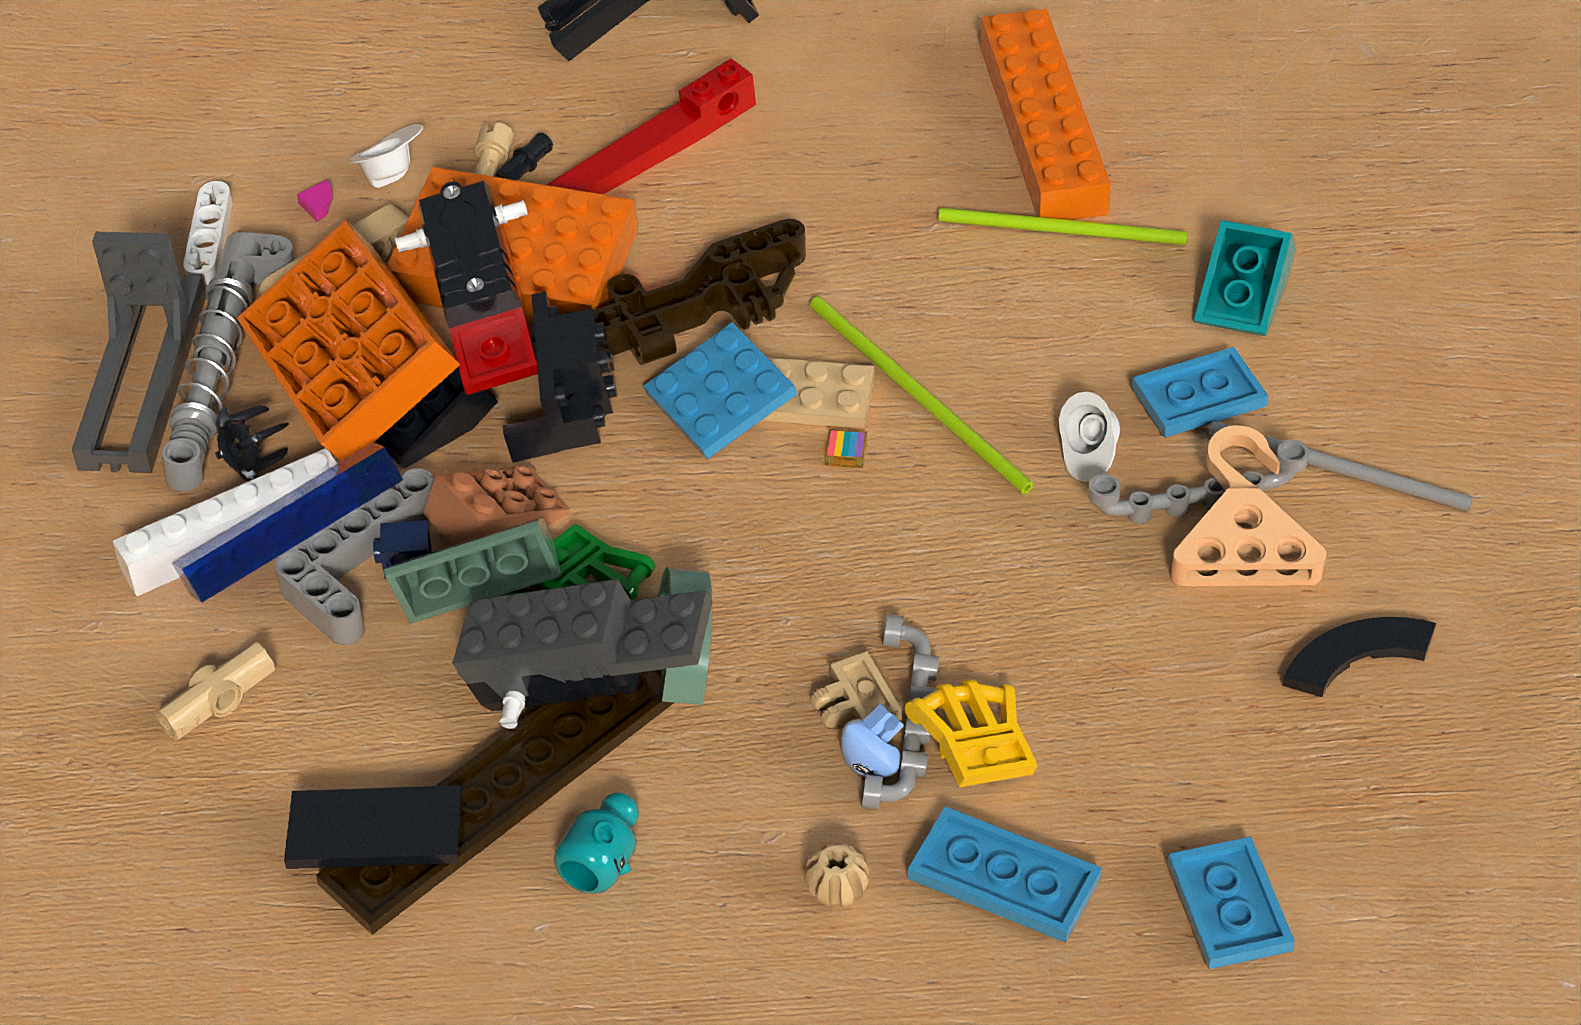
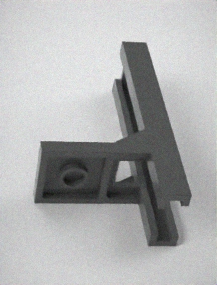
[72,231,206,473]

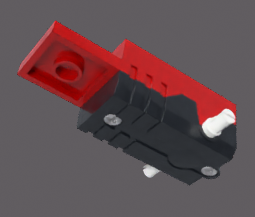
[395,181,538,395]

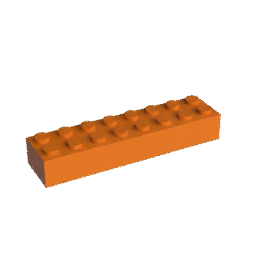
[981,8,1110,220]

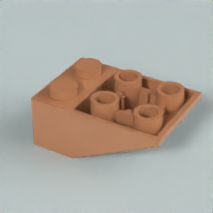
[423,465,570,545]

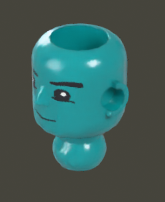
[554,792,639,894]

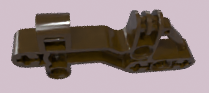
[594,219,806,365]

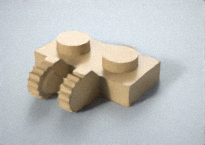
[810,651,902,729]

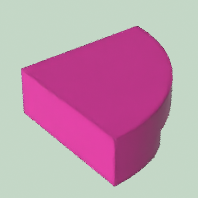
[297,180,333,221]

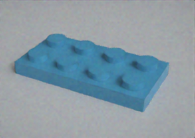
[908,806,1102,943]

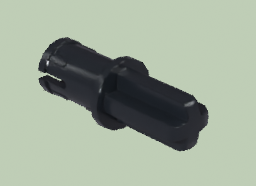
[497,133,553,181]

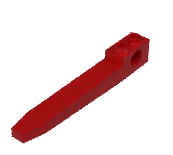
[546,58,756,195]

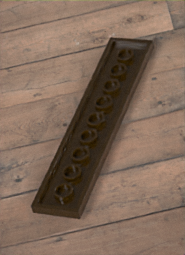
[316,670,674,935]

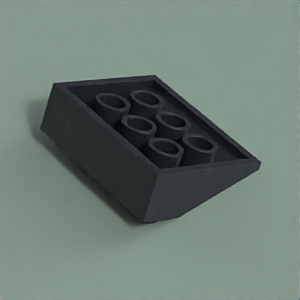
[375,367,498,469]

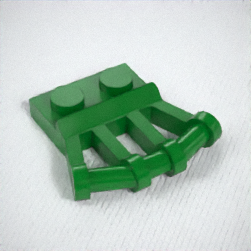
[532,524,656,601]

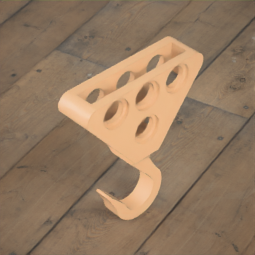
[1171,425,1327,586]

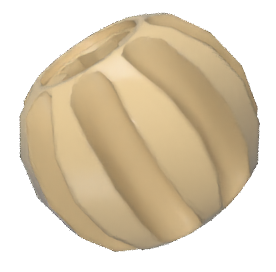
[805,843,869,907]

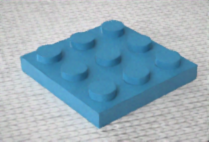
[643,322,798,459]

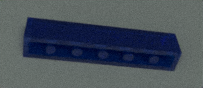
[172,443,403,603]

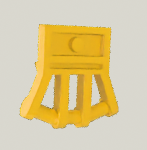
[905,679,1038,788]

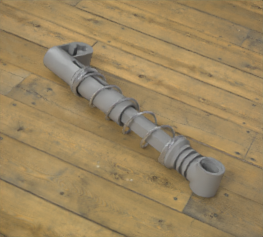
[162,232,294,492]

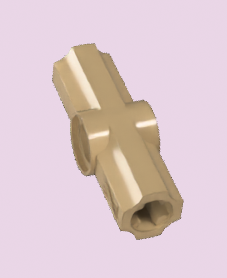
[155,642,275,740]

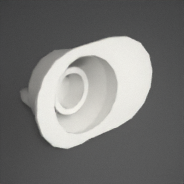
[349,124,423,188]
[1059,391,1120,482]

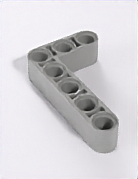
[275,468,434,645]

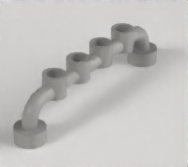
[1088,440,1309,524]
[861,614,939,810]

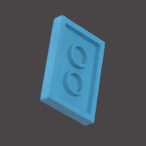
[1132,347,1268,438]
[1167,836,1295,969]

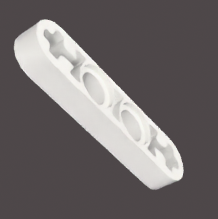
[183,181,233,286]

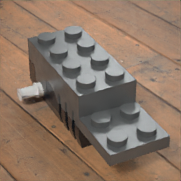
[452,579,712,729]

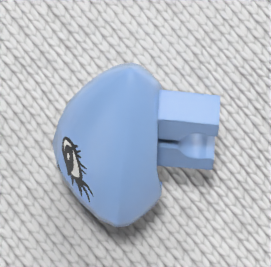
[841,703,904,777]

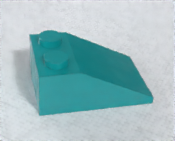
[1194,220,1295,336]

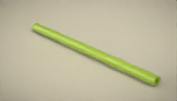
[938,207,1188,245]

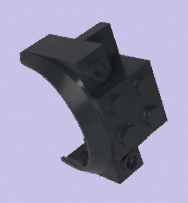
[503,291,618,463]

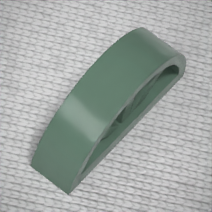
[658,567,712,705]

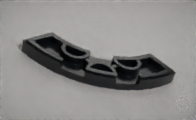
[1283,617,1436,697]

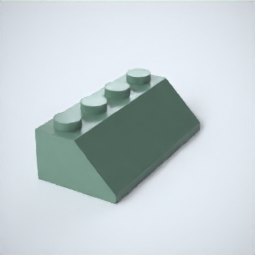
[384,517,561,624]

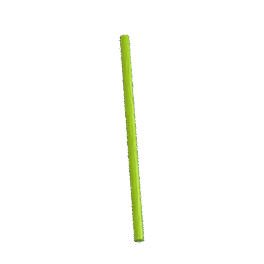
[810,296,1034,494]

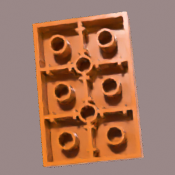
[387,167,638,322]
[237,220,460,466]

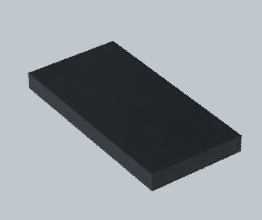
[284,785,463,869]

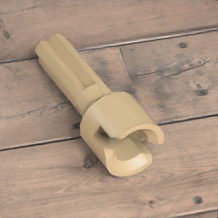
[474,122,514,177]

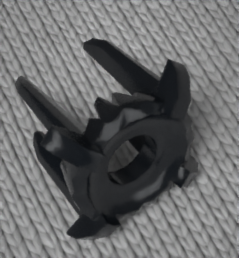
[215,405,289,482]

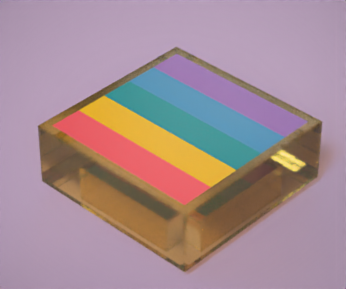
[825,429,867,468]

